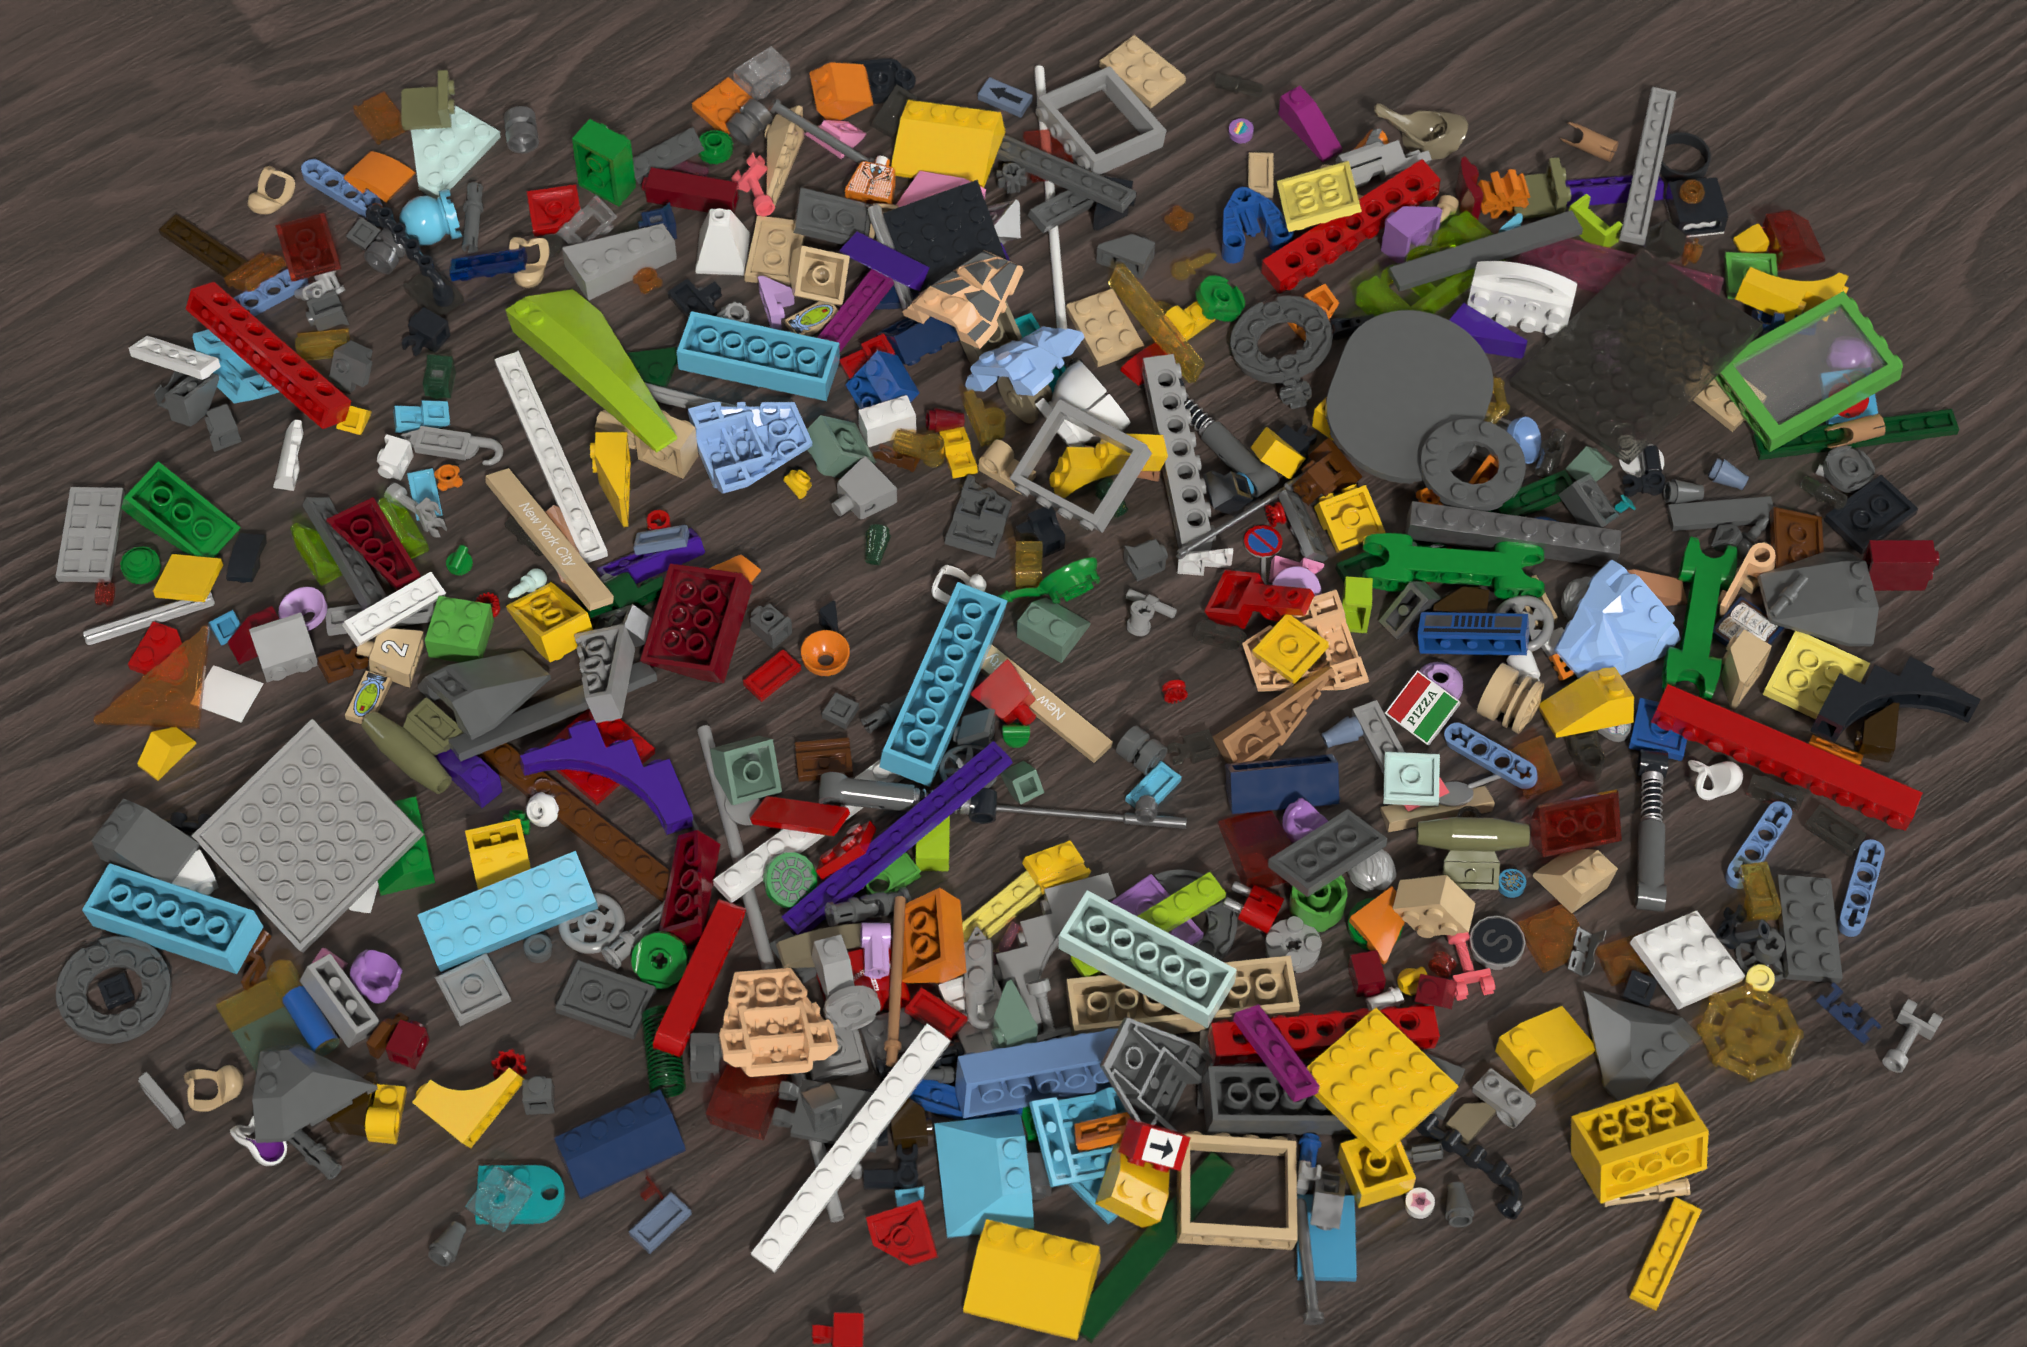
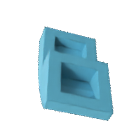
[393,400,450,433]

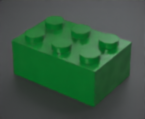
[572,119,636,207]

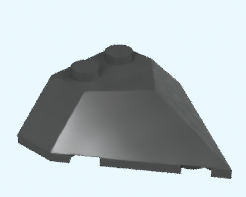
[1582,991,1702,1102]
[252,1044,378,1143]

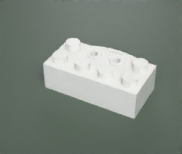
[1468,261,1577,338]

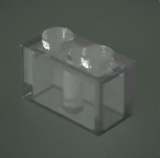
[733,46,791,101]

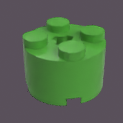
[1289,875,1347,932]

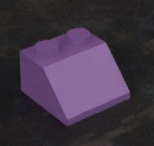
[1381,206,1442,265]

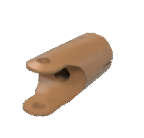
[1560,122,1619,162]
[1824,413,1885,448]

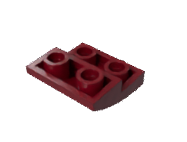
[1455,156,1484,229]

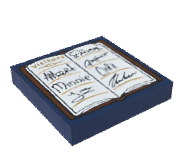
[1712,596,1784,647]

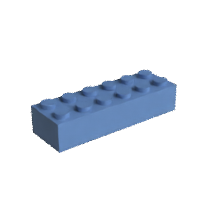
[955,1028,1119,1118]

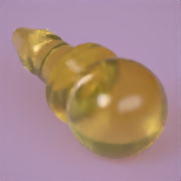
[1171,253,1217,281]

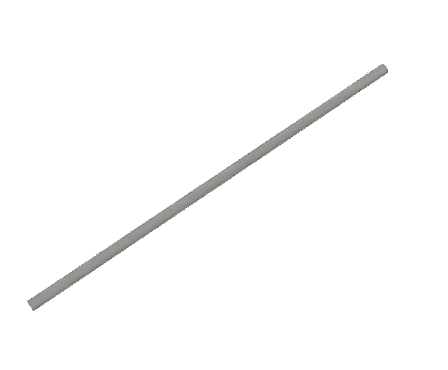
[697,725,844,1222]

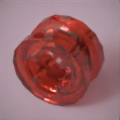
[95,581,115,606]
[1428,951,1457,978]

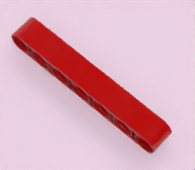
[653,899,746,1057]

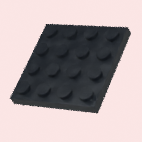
[883,180,1007,299]

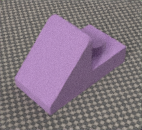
[758,276,795,330]

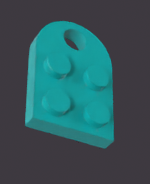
[475,1165,565,1224]

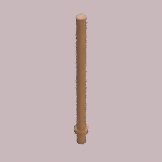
[884,896,906,1067]

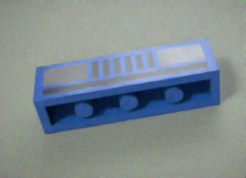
[1418,612,1530,656]

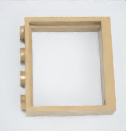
[1177,1131,1298,1250]

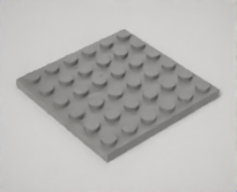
[192,719,424,953]

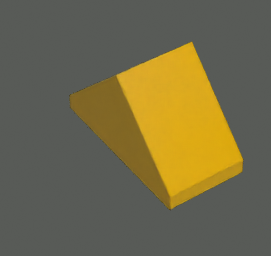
[1251,427,1306,479]
[137,727,196,781]

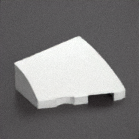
[273,420,303,491]
[1177,548,1233,576]

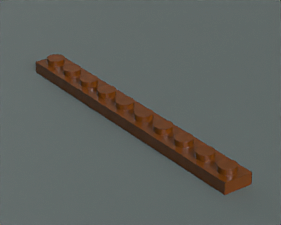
[476,743,671,903]

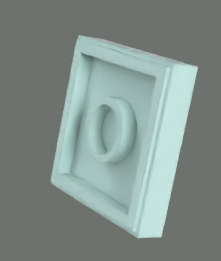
[1383,752,1440,807]

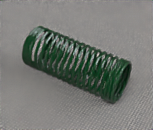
[641,1005,686,1098]

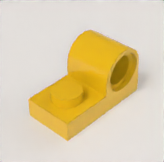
[1161,301,1215,348]
[365,1084,407,1144]

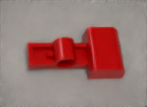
[1205,570,1315,629]

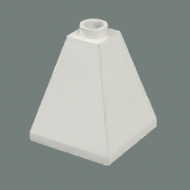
[696,208,750,275]

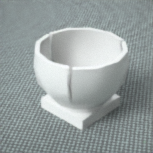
[1035,361,1131,447]

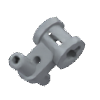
[294,266,345,301]
[1126,589,1177,636]

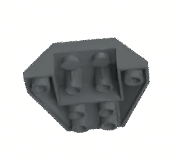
[418,650,551,740]

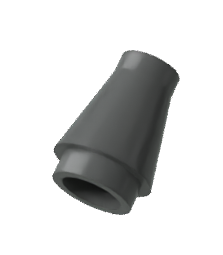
[1663,479,1704,504]
[1445,1182,1474,1228]
[428,1221,466,1267]

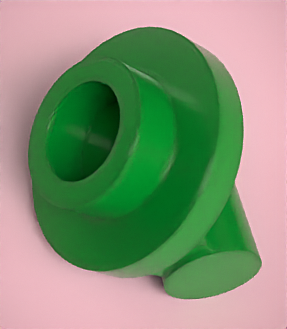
[446,545,473,575]
[1003,722,1030,748]
[502,810,531,835]

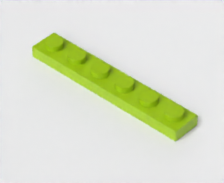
[1071,872,1226,977]

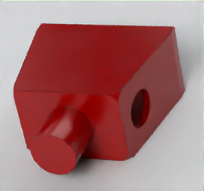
[970,659,1036,725]

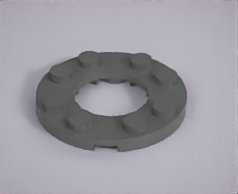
[1230,296,1333,384]
[1420,419,1526,511]
[1154,870,1238,961]
[56,936,172,1044]

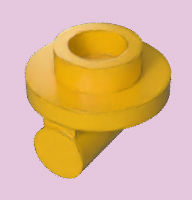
[783,470,812,499]
[1397,967,1427,995]

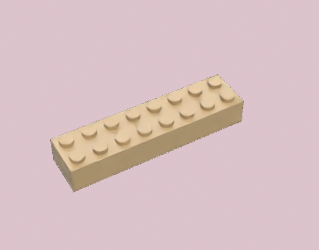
[1066,955,1300,1036]

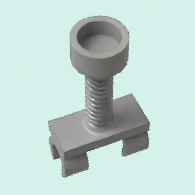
[384,483,447,537]
[1027,978,1072,1042]
[1882,999,1943,1073]

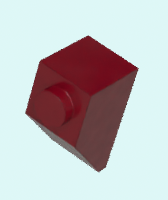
[227,606,279,665]

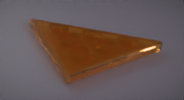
[93,626,210,729]

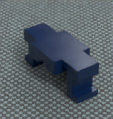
[1816,982,1882,1045]

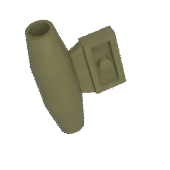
[361,697,464,794]
[1416,817,1530,890]

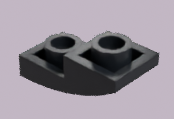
[226,533,267,583]

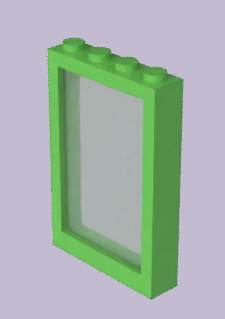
[1712,291,1903,452]

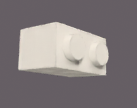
[858,395,916,447]

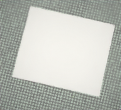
[191,665,264,722]

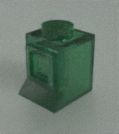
[423,354,456,399]

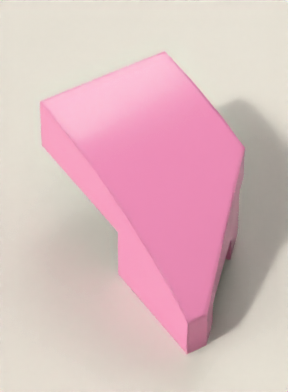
[1269,555,1324,583]

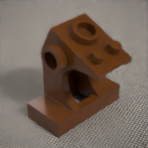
[1292,438,1362,506]

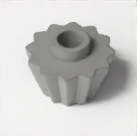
[717,302,750,324]

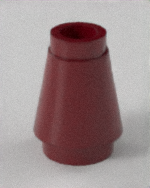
[926,407,965,433]

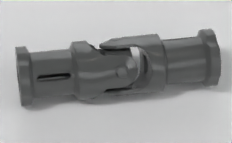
[825,887,911,927]

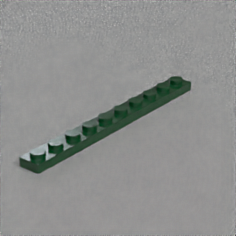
[1335,470,1573,585]

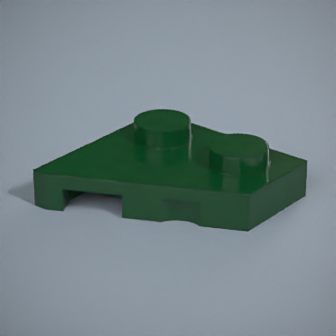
[626,347,678,388]

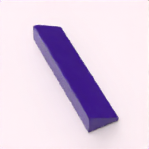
[1565,175,1664,207]
[840,232,930,291]
[596,528,705,584]

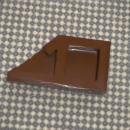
[366,1012,409,1059]

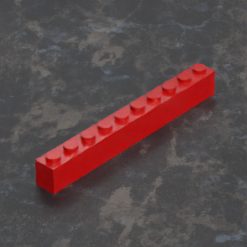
[1651,684,1923,831]

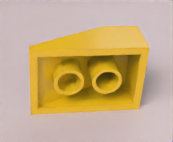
[590,432,631,527]
[506,582,593,663]
[1538,667,1634,738]
[1495,1006,1595,1094]
[1095,1143,1170,1229]

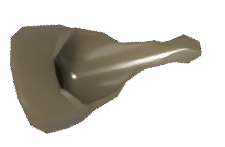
[1374,103,1468,160]

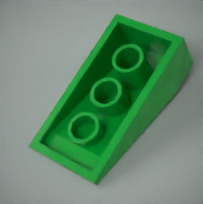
[121,461,241,558]

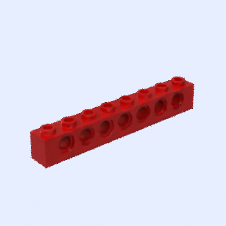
[1261,159,1441,294]
[186,282,351,429]
[1208,1004,1440,1066]

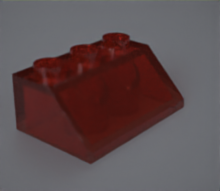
[1530,789,1622,857]

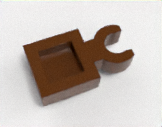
[317,647,369,684]

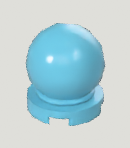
[399,189,462,246]

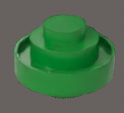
[698,130,733,164]
[120,547,161,585]

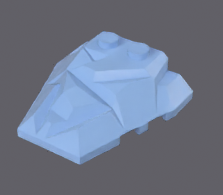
[965,326,1084,396]
[688,402,813,493]
[1554,560,1681,678]

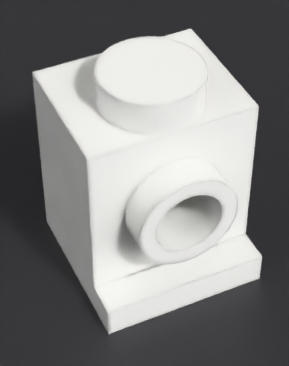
[377,434,414,480]

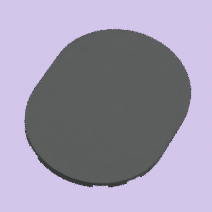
[1325,310,1494,484]

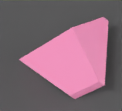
[805,120,866,159]

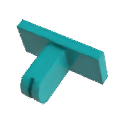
[1615,494,1636,513]

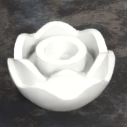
[526,792,559,827]

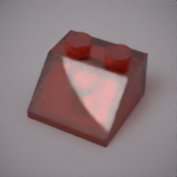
[1762,210,1825,271]

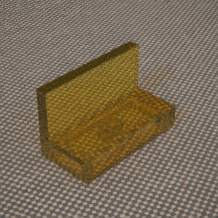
[295,328,350,361]

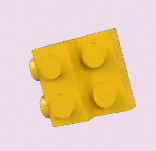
[1314,484,1386,553]

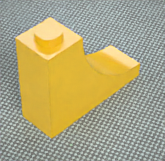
[412,1068,525,1148]

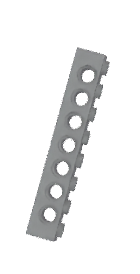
[1141,354,1216,551]

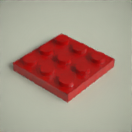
[543,709,655,805]

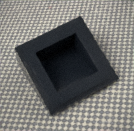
[819,601,839,633]

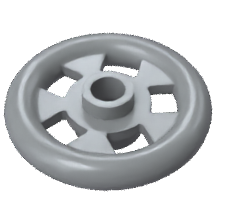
[1494,595,1554,652]
[558,892,625,954]

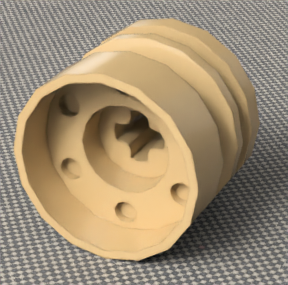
[1477,663,1544,734]

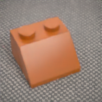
[809,62,873,121]

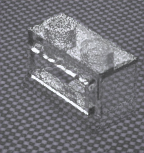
[556,195,617,246]

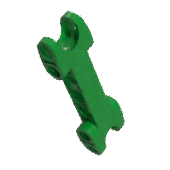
[1362,533,1545,599]
[1662,536,1737,702]

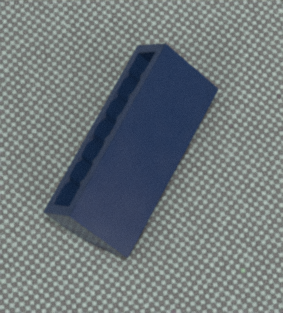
[1225,754,1340,814]

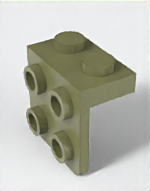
[401,70,455,130]
[1513,157,1571,219]

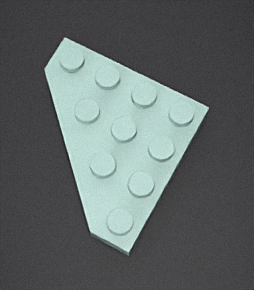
[411,87,501,199]

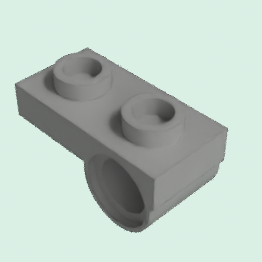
[1473,1069,1536,1128]

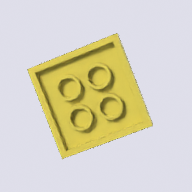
[1277,161,1362,232]
[1763,631,1870,719]

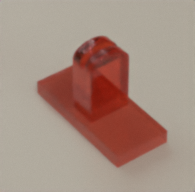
[640,1176,664,1201]

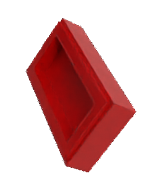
[743,649,801,702]
[905,987,968,1042]

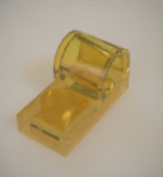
[963,390,1006,447]
[1015,541,1043,589]
[1738,861,1782,922]

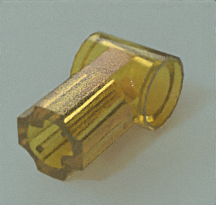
[893,428,945,467]

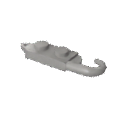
[401,426,503,465]
[964,926,996,1029]

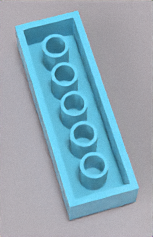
[677,311,840,401]
[417,851,598,972]
[82,863,263,974]

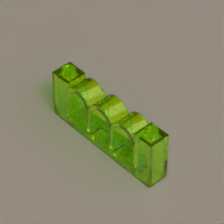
[1355,210,1506,317]

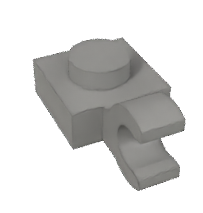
[1296,1160,1322,1195]

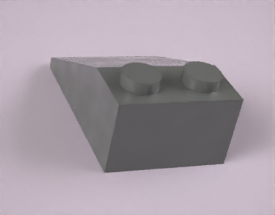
[91,798,200,884]

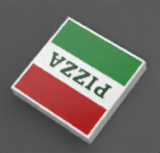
[1385,670,1461,746]

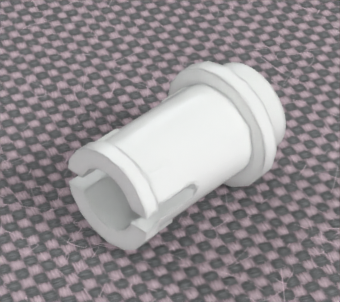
[1366,987,1404,1011]

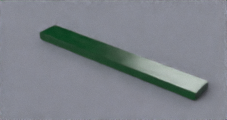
[1752,409,1959,460]
[1079,1152,1235,1344]

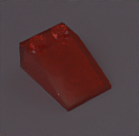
[275,213,341,282]
[1218,810,1292,889]
[706,1063,788,1141]

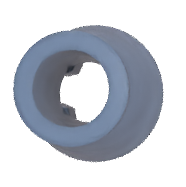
[1708,458,1749,490]
[1321,716,1364,748]

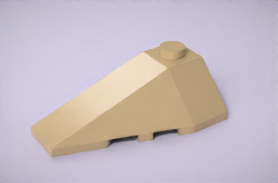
[765,106,804,213]

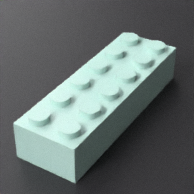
[1058,890,1237,1028]

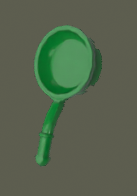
[997,557,1100,604]

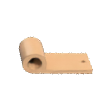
[1717,543,1776,617]

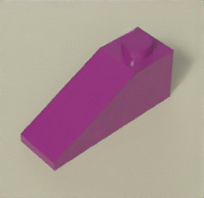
[1278,86,1343,162]

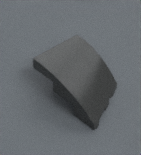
[944,474,1012,559]

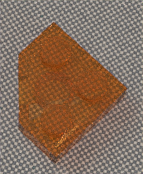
[1517,904,1580,973]

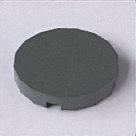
[1823,445,1875,494]

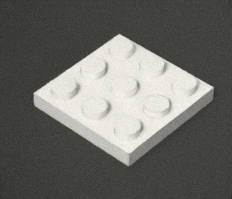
[1630,911,1745,1009]

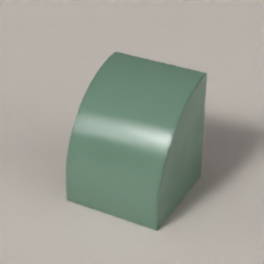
[1566,446,1613,482]
[1000,761,1044,804]

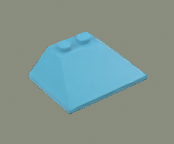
[192,330,279,404]
[1029,1087,1127,1187]
[934,1114,1034,1238]

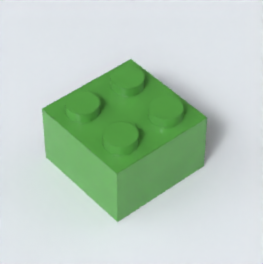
[425,596,494,663]

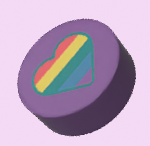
[1229,119,1253,143]

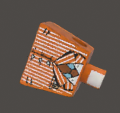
[845,156,896,212]

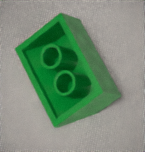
[377,797,436,896]

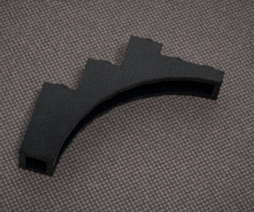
[1810,656,1981,743]

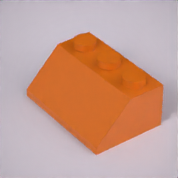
[902,888,967,983]

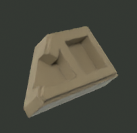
[1445,1103,1496,1145]

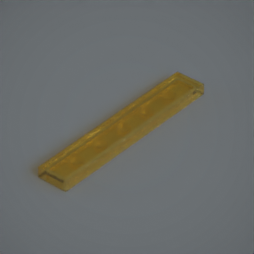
[1108,263,1205,383]

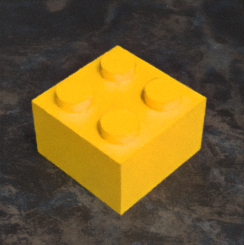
[1338,1138,1416,1208]

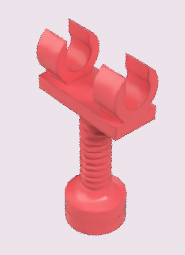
[732,153,775,217]
[1446,932,1495,1001]

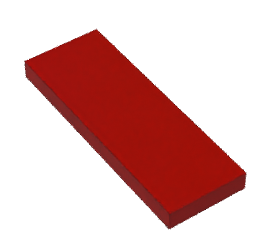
[750,796,850,836]

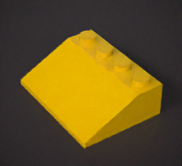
[891,100,1005,188]
[963,1219,1101,1340]

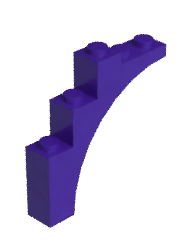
[520,720,693,835]

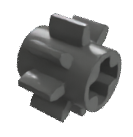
[996,163,1027,194]
[1280,378,1312,410]

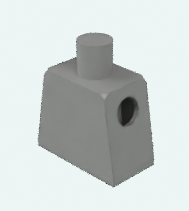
[832,456,897,519]

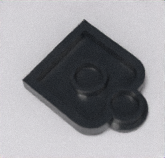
[852,58,916,104]

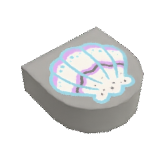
[1598,723,1631,742]

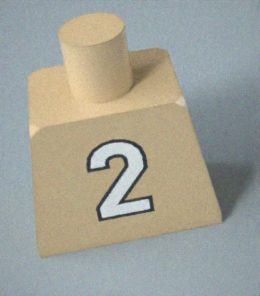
[357,628,424,688]

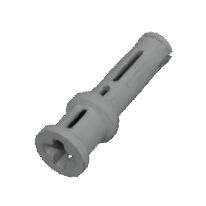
[601,900,665,969]

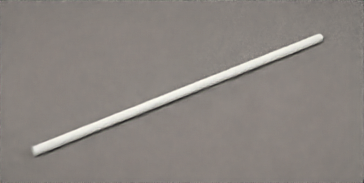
[1034,65,1067,330]

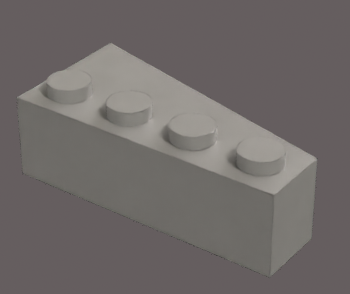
[562,224,677,301]
[574,624,635,723]

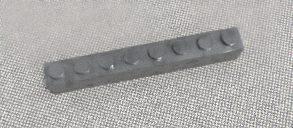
[1406,501,1621,566]

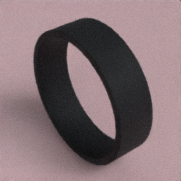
[1660,132,1711,182]

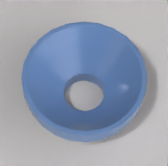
[1506,417,1541,464]

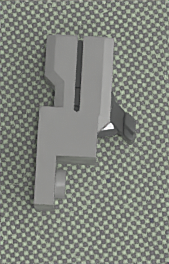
[1336,128,1432,188]

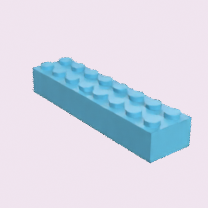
[879,582,1007,787]

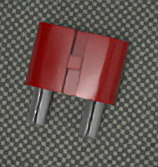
[1223,881,1285,934]

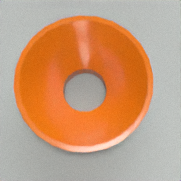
[801,630,850,676]

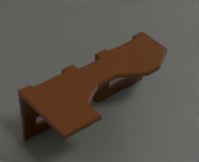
[873,443,921,472]

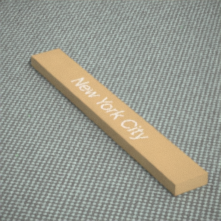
[485,468,614,611]
[980,645,1113,763]

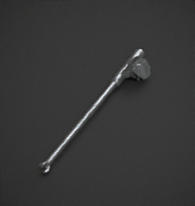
[1176,462,1332,559]
[996,795,1187,829]

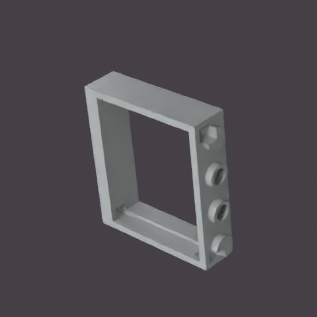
[1036,66,1166,175]
[1010,399,1152,533]

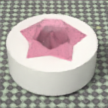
[1405,1188,1435,1219]

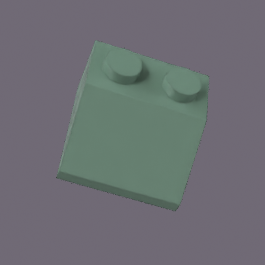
[807,415,876,478]
[1017,597,1091,663]
[710,736,782,805]
[991,979,1038,1050]

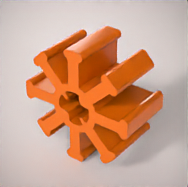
[1478,169,1530,218]

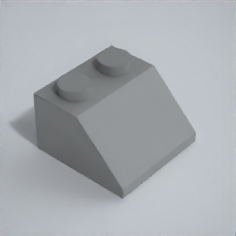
[249,612,318,682]

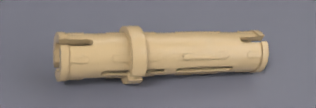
[1602,1177,1690,1207]

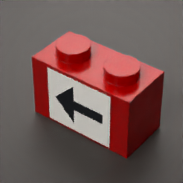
[1118,1119,1191,1173]

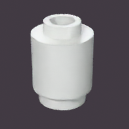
[1506,650,1540,689]

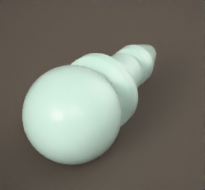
[508,568,547,598]

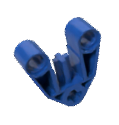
[1221,187,1293,264]

